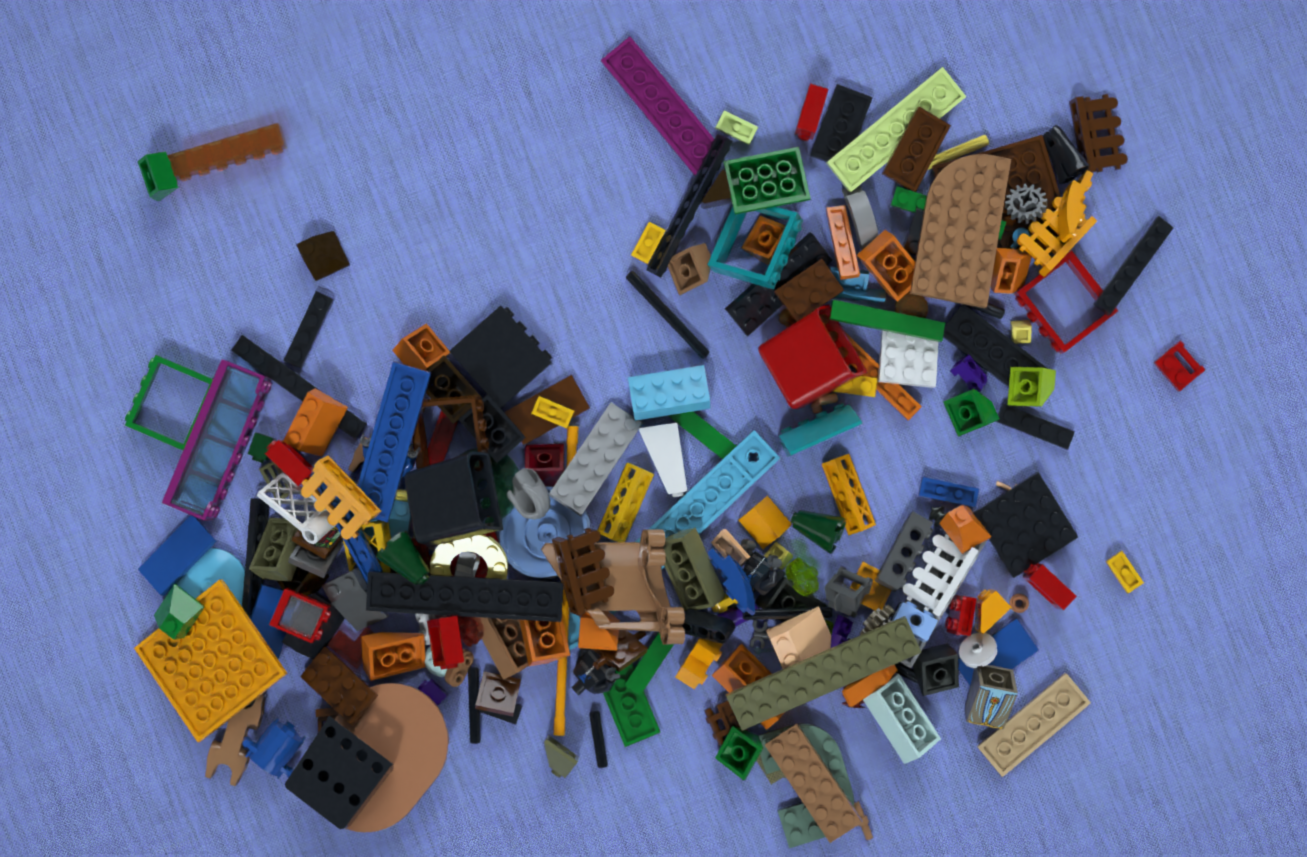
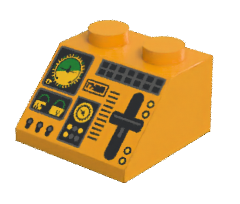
[974,589,1012,634]

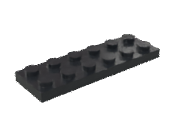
[725,232,833,337]
[943,304,1048,388]

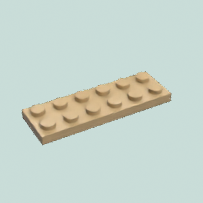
[977,673,1091,777]

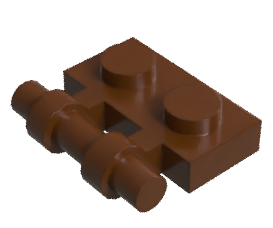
[704,700,748,746]

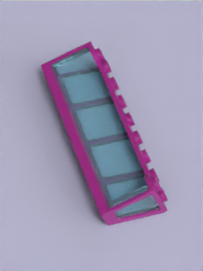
[162,359,272,521]

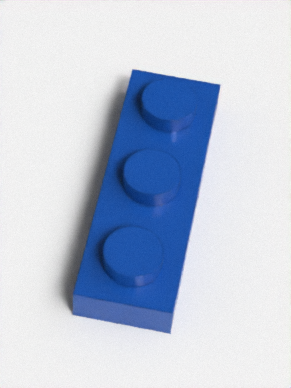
[918,477,979,507]

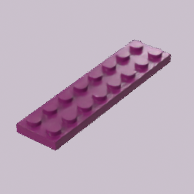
[601,37,714,176]

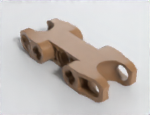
[205,693,266,786]

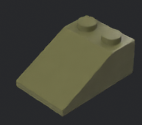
[249,518,300,581]

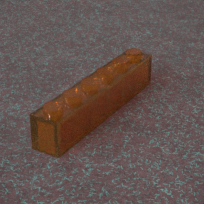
[167,123,288,181]

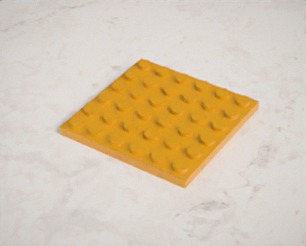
[134,579,288,742]

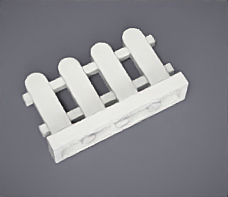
[903,534,979,620]

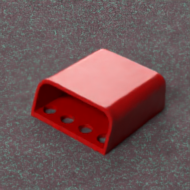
[758,304,868,409]

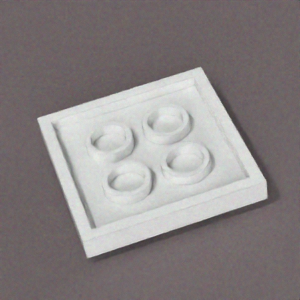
[878,330,938,388]

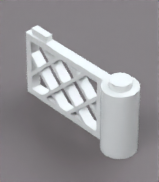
[257,472,336,544]

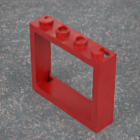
[1014,250,1118,354]

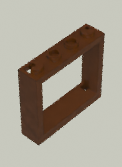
[413,395,491,471]

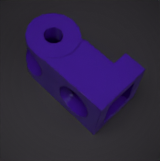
[950,354,988,392]

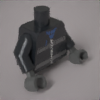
[741,539,786,596]
[571,638,620,695]

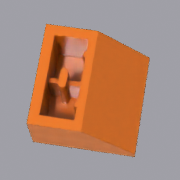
[990,248,1032,294]

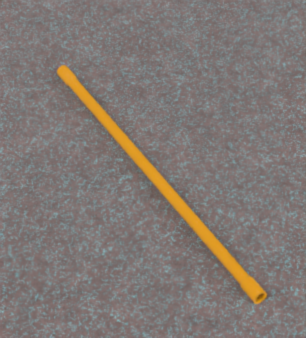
[553,426,579,736]

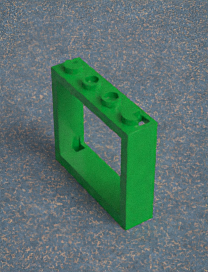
[125,355,213,450]

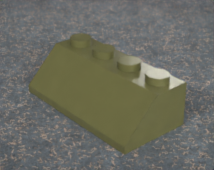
[663,528,726,612]

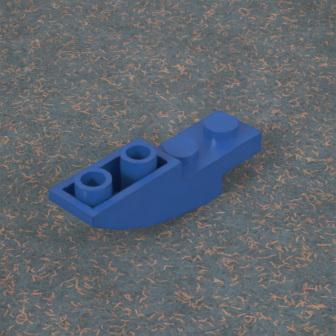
[708,548,755,616]

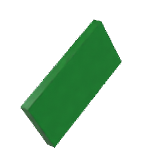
[603,663,661,747]

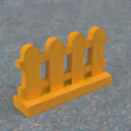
[1017,197,1097,277]
[301,456,381,540]

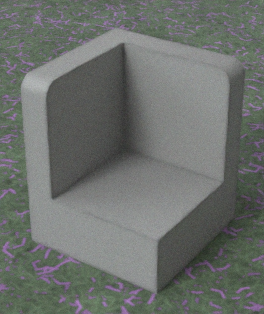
[454,551,480,577]

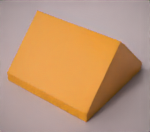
[738,495,792,549]

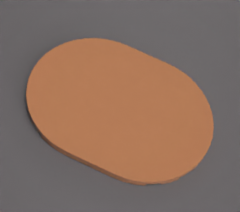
[335,683,449,832]

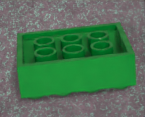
[723,147,811,214]

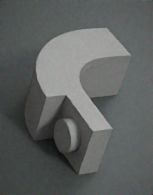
[841,185,879,251]

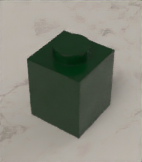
[248,432,277,463]

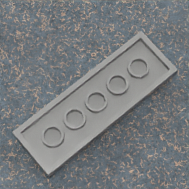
[549,402,643,516]

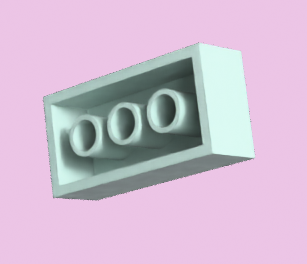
[863,674,941,764]

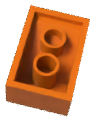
[361,632,426,681]

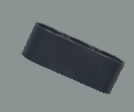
[682,609,736,644]

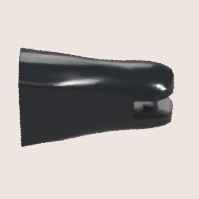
[1043,125,1090,184]

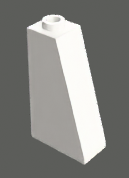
[639,423,687,497]

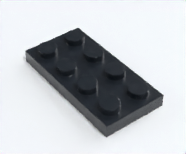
[810,84,873,162]

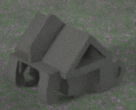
[825,566,873,618]

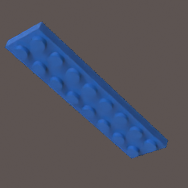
[350,361,432,522]

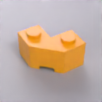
[675,638,723,690]

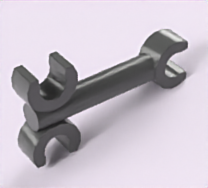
[750,620,769,649]

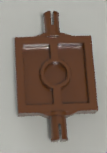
[593,630,647,672]

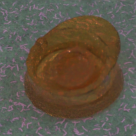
[895,291,928,319]

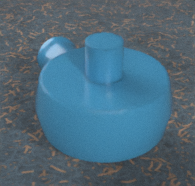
[1010,227,1031,249]

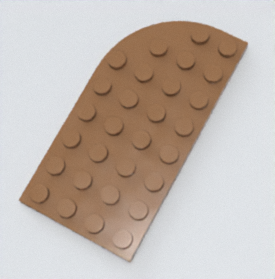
[910,154,1011,308]

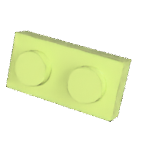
[715,110,758,145]

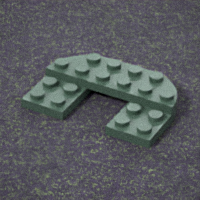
[758,723,854,848]

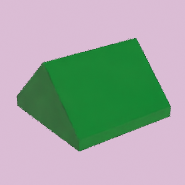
[715,726,763,781]

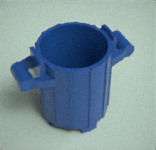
[243,717,306,779]

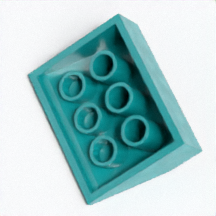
[778,403,863,457]

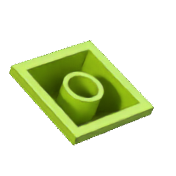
[1007,367,1056,407]

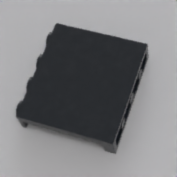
[450,305,553,409]

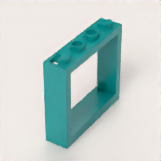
[707,207,803,289]

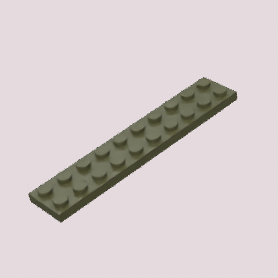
[726,616,921,730]

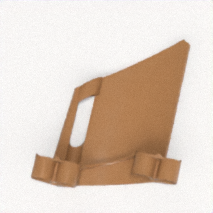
[541,529,685,645]

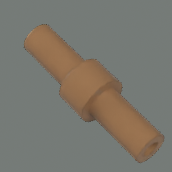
[854,801,873,840]

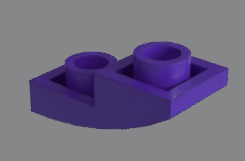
[831,614,854,648]

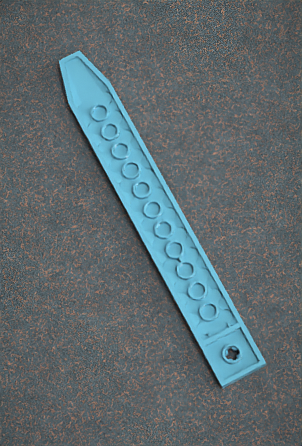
[568,430,780,651]

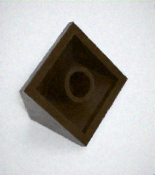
[701,169,731,209]

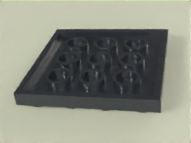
[973,472,1078,578]

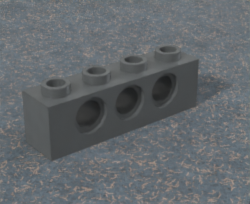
[874,512,933,592]

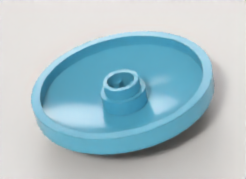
[176,548,245,606]

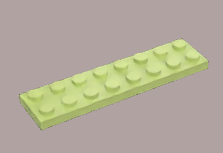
[826,67,966,192]

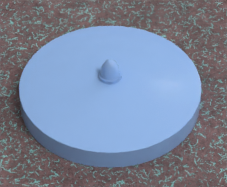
[500,486,591,580]

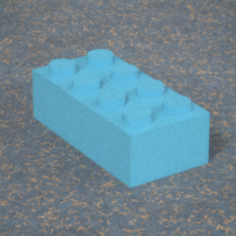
[628,365,711,421]

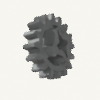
[1005,184,1048,224]

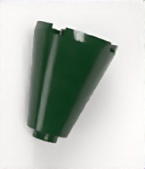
[791,510,846,554]
[376,531,430,585]

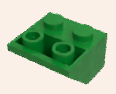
[137,152,179,201]

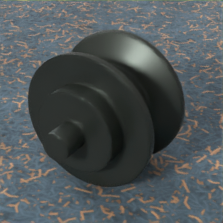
[929,506,948,527]

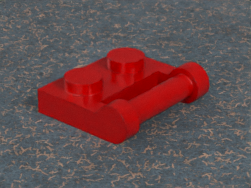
[1153,340,1206,392]

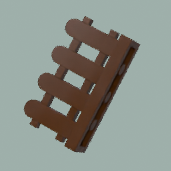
[1069,94,1128,174]
[552,528,614,616]

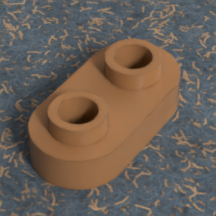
[445,649,474,687]

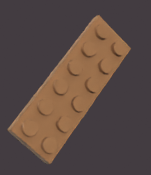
[765,723,863,843]

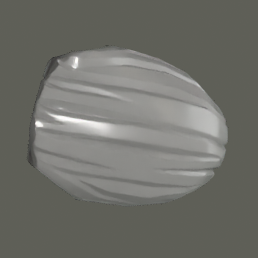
[507,468,551,520]

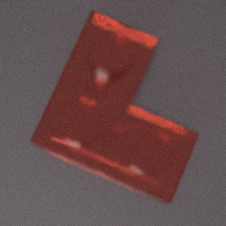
[328,627,375,669]

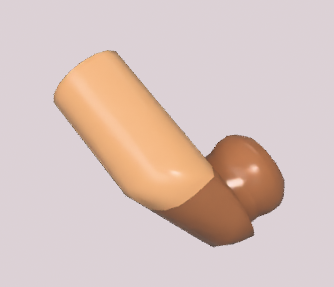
[811,393,838,414]

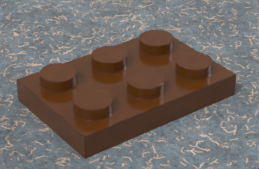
[774,259,844,322]

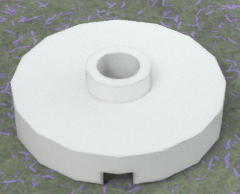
[959,633,997,668]

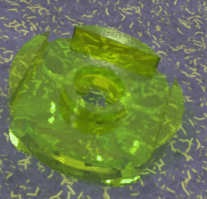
[785,557,819,596]

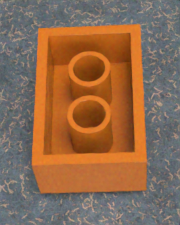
[856,230,915,302]

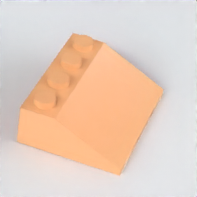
[766,606,832,669]

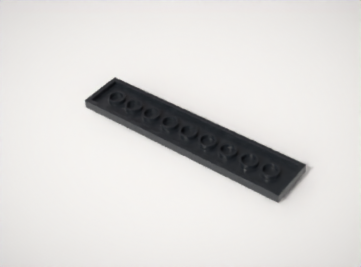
[366,571,564,622]

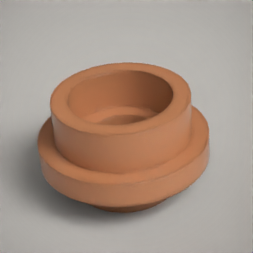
[1009,594,1029,613]

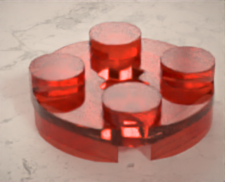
[450,616,483,647]

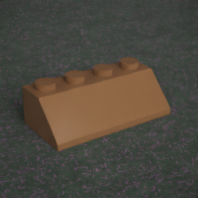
[470,617,528,680]

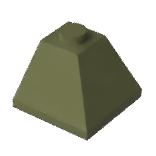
[544,735,579,778]

